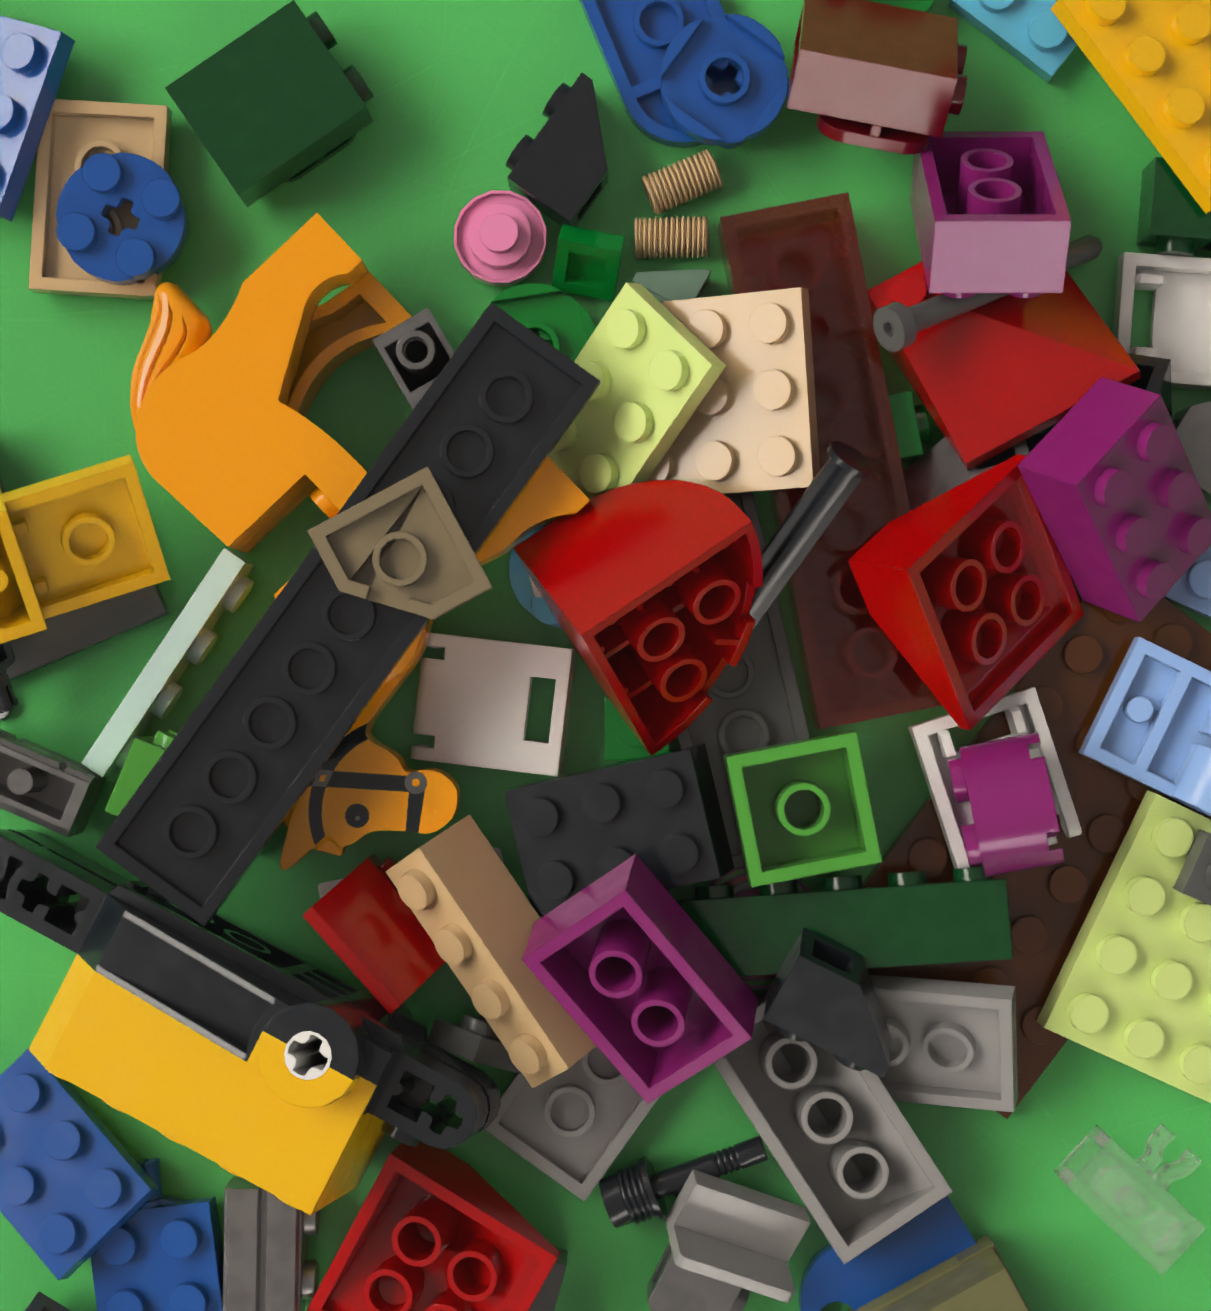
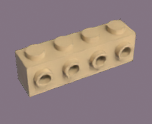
[385,814,596,1088]

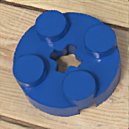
[660,14,788,149]
[56,153,189,285]

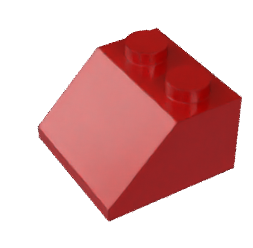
[302,853,445,1014]

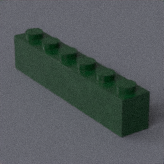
[666,866,1014,976]

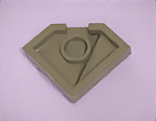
[307,466,493,620]

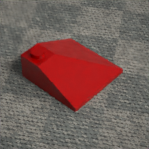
[866,262,1141,470]
[848,454,1084,730]
[306,1141,561,1311]

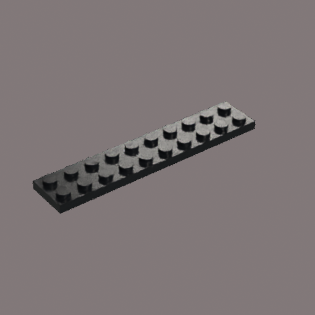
[96,302,600,926]

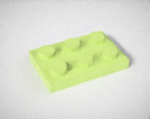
[549,282,726,499]

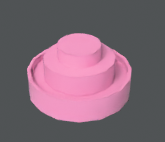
[454,190,547,286]

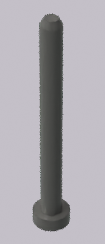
[873,235,1103,352]

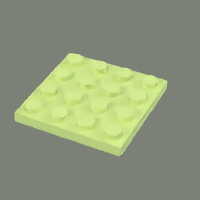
[1036,790,1211,1103]

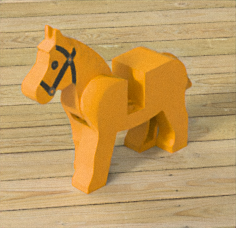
[130,213,590,870]

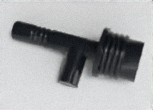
[599,1136,768,1228]

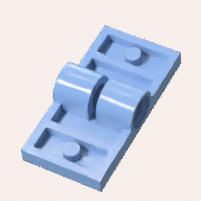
[1078,637,1211,817]

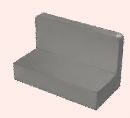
[665,1169,811,1303]

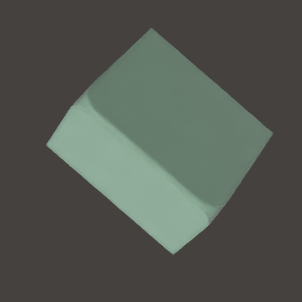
[632,269,711,302]

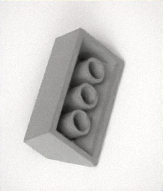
[713,991,953,1264]

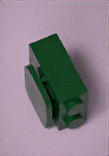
[165,0,374,207]

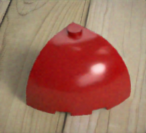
[514,480,763,756]

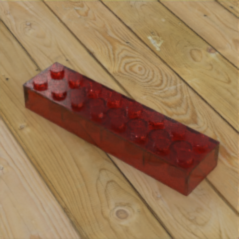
[717,192,942,729]

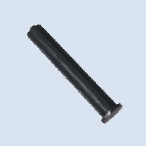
[727,441,876,664]

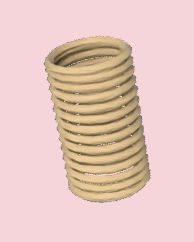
[641,149,723,215]
[634,215,708,260]

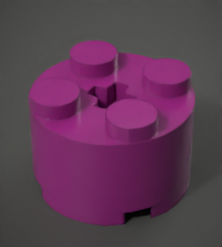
[948,732,1065,877]

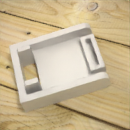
[1112,252,1211,390]
[410,633,576,777]
[908,687,1082,868]

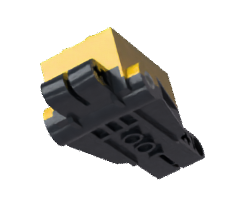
[0,829,501,1215]

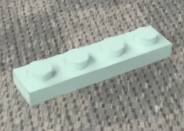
[81,548,254,778]

